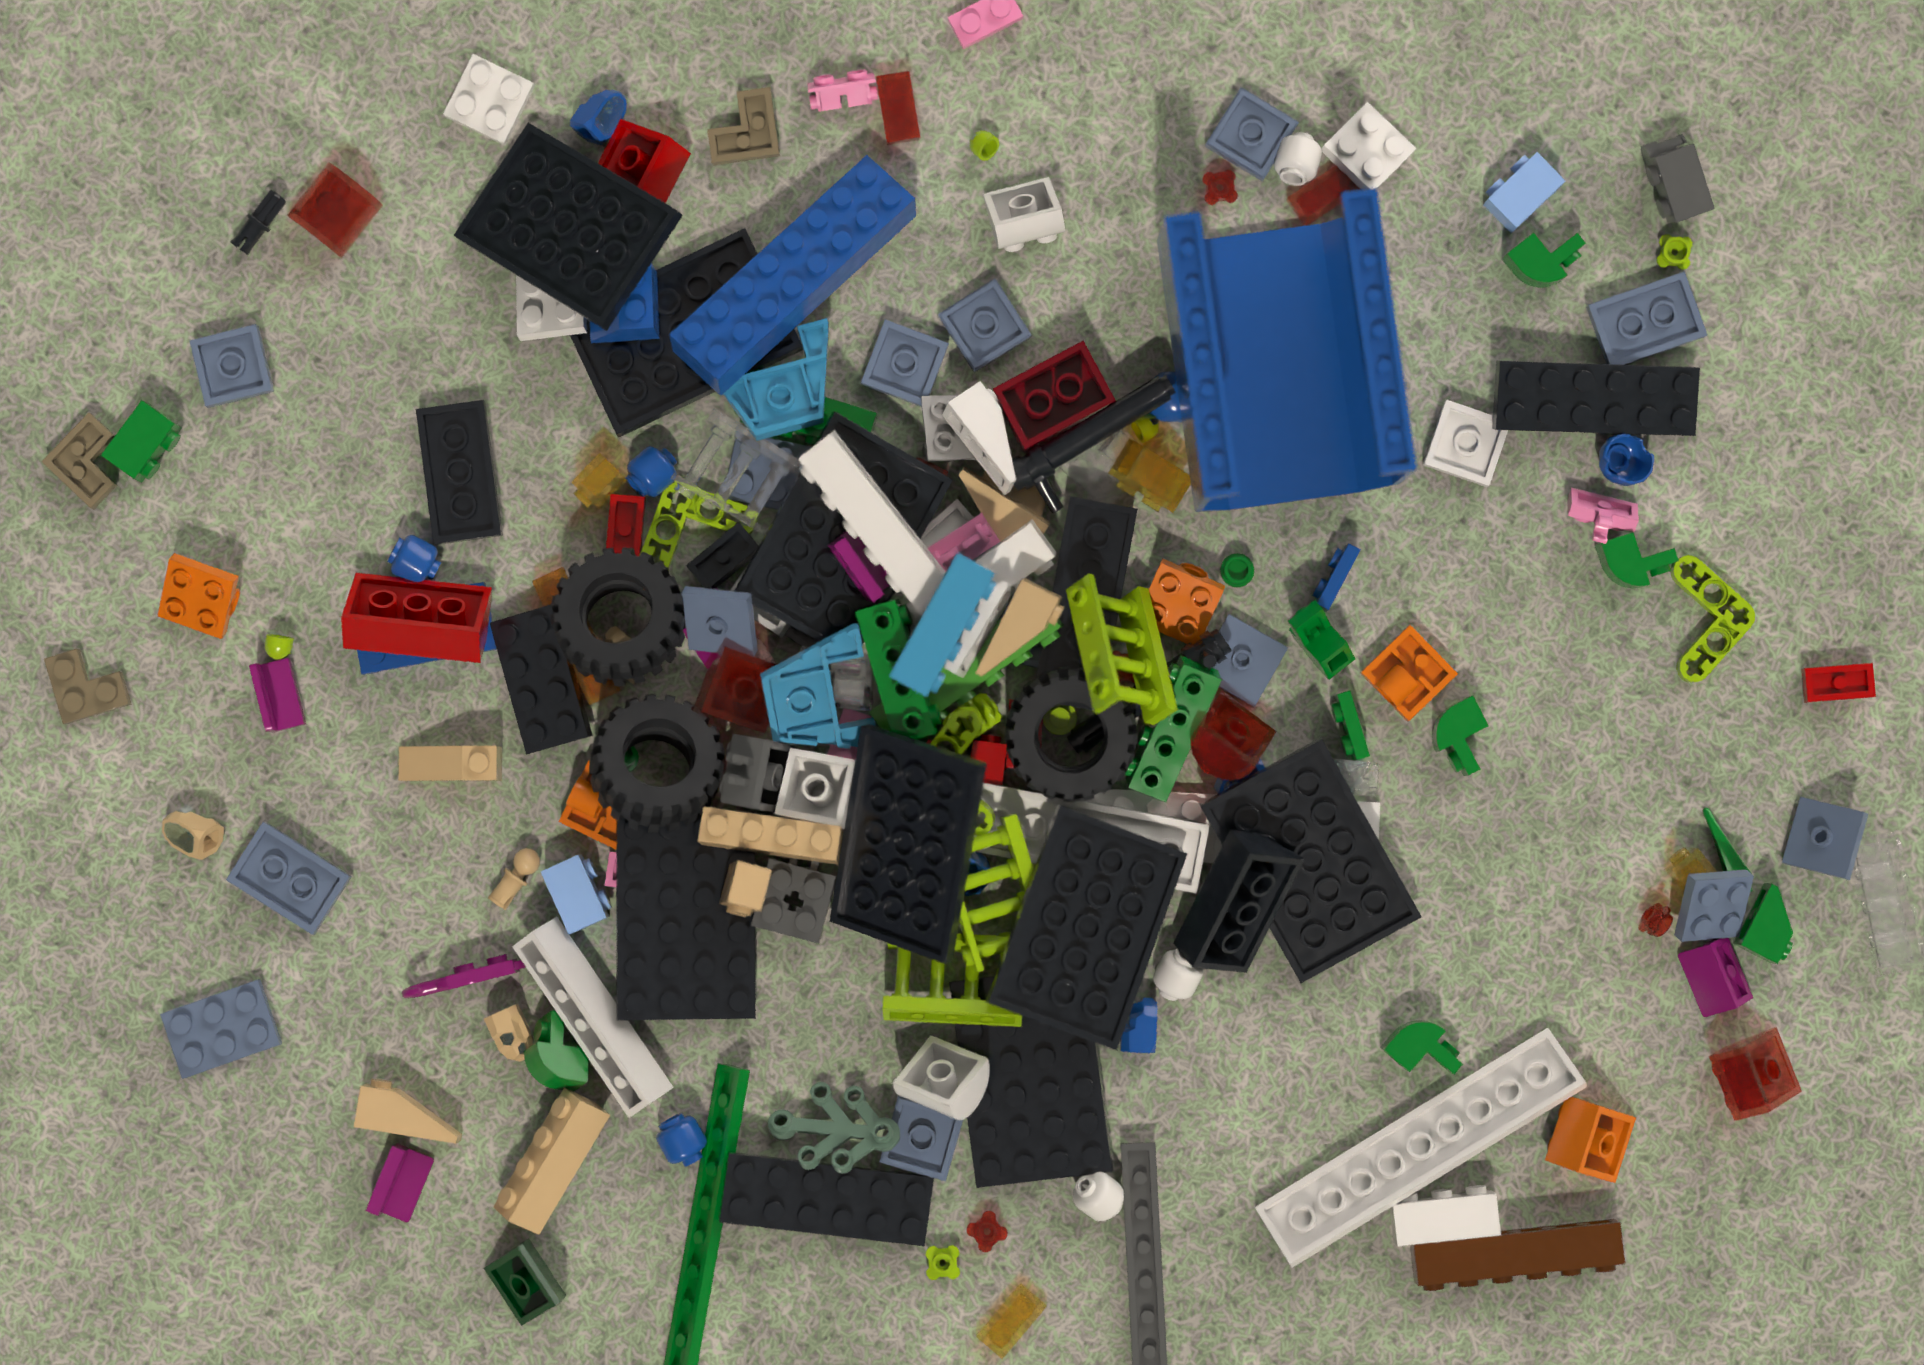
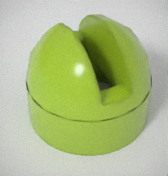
[969,130,1000,161]
[1131,413,1159,443]
[265,634,294,660]

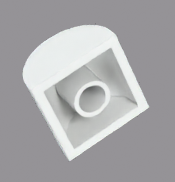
[983,177,1065,252]
[775,748,856,829]
[893,1035,990,1120]

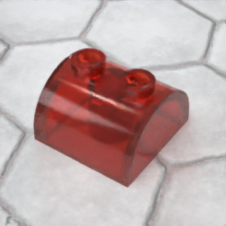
[286,162,383,258]
[1191,690,1277,780]

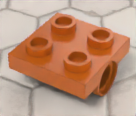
[158,553,240,639]
[1149,558,1225,645]
[1360,625,1458,722]
[558,760,616,850]

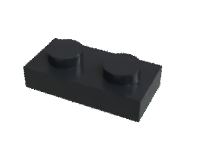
[686,522,759,589]

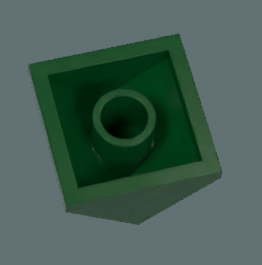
[484,1238,566,1326]

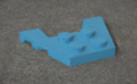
[723,318,829,441]
[760,623,876,749]

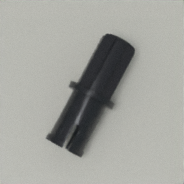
[230,190,286,255]

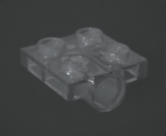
[1059,429,1154,504]
[800,646,874,711]

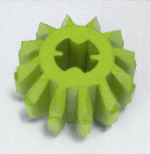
[942,693,1002,744]

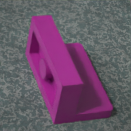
[827,531,889,602]
[249,658,306,733]
[1678,938,1753,1017]
[365,1143,434,1222]

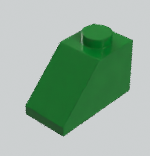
[1733,883,1793,964]

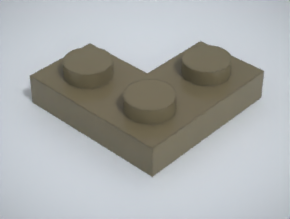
[707,87,780,166]
[41,412,117,509]
[44,649,132,724]

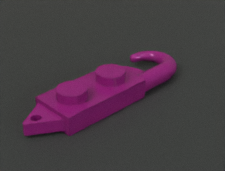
[402,954,526,998]

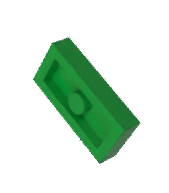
[1330,690,1370,761]

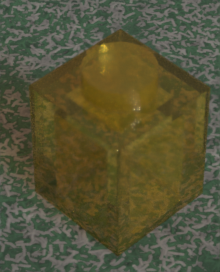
[571,453,627,509]
[1665,847,1717,893]

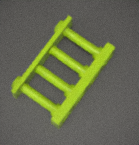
[1066,574,1178,725]
[959,814,1034,972]
[882,932,1022,1027]

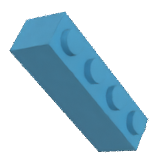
[889,553,997,697]

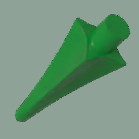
[1703,808,1753,892]

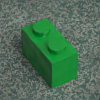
[101,400,182,483]

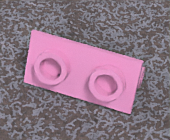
[807,69,878,112]
[927,513,1001,572]

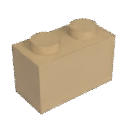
[719,861,772,917]

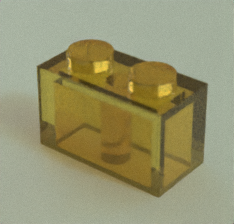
[1108,438,1191,513]

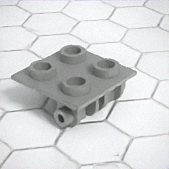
[921,395,976,461]

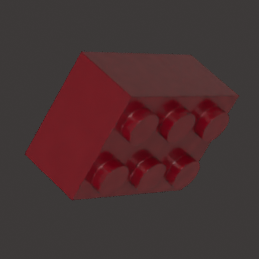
[992,340,1116,454]

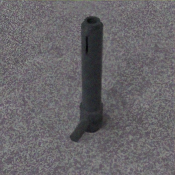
[1012,375,1176,513]
[1067,628,1232,754]

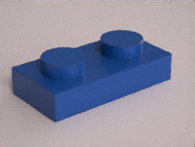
[1312,543,1361,612]

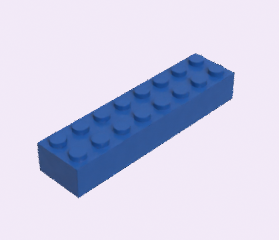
[669,155,916,396]

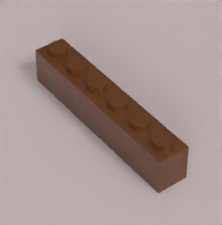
[1410,1219,1625,1291]

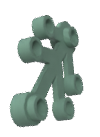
[768,1082,900,1173]

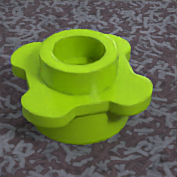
[1656,234,1693,270]
[925,1245,960,1280]

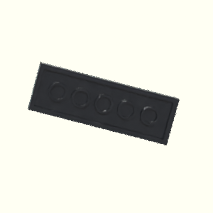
[1492,360,1700,436]
[1036,496,1138,710]
[719,1151,934,1247]

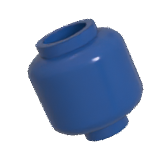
[626,446,677,497]
[387,535,441,582]
[656,1112,707,1167]

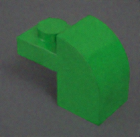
[1502,232,1586,288]
[1595,532,1679,588]
[1288,600,1355,680]
[1432,695,1489,776]
[524,1010,588,1092]
[1380,1020,1463,1074]

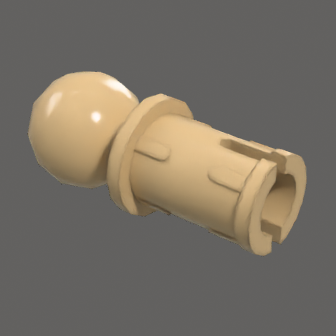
[488,848,540,910]

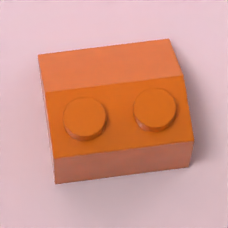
[1545,1096,1636,1183]

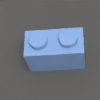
[1483,152,1565,234]
[541,854,612,934]

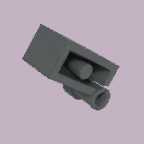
[1641,134,1715,223]

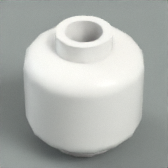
[1274,132,1322,186]
[1153,949,1204,1001]
[1073,1172,1124,1221]

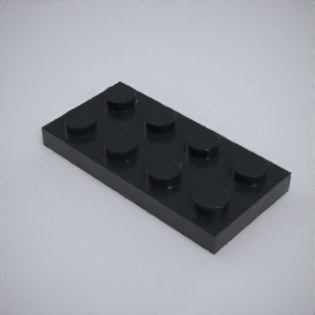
[416,400,503,545]
[490,605,593,755]

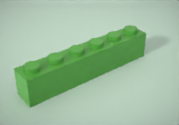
[869,617,1064,731]

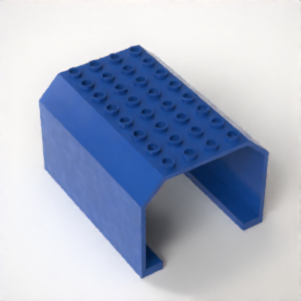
[1157,188,1417,512]

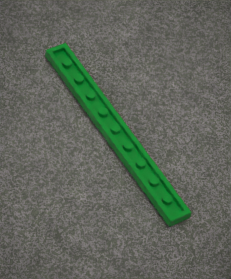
[664,1063,750,1365]

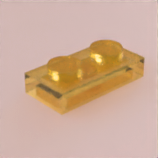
[976,1282,1047,1359]

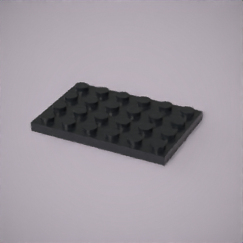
[453,122,683,331]
[570,228,803,438]
[734,412,953,661]
[829,724,987,964]
[1200,737,1422,983]
[986,805,1188,1050]
[616,812,756,1021]
[949,976,1114,1188]

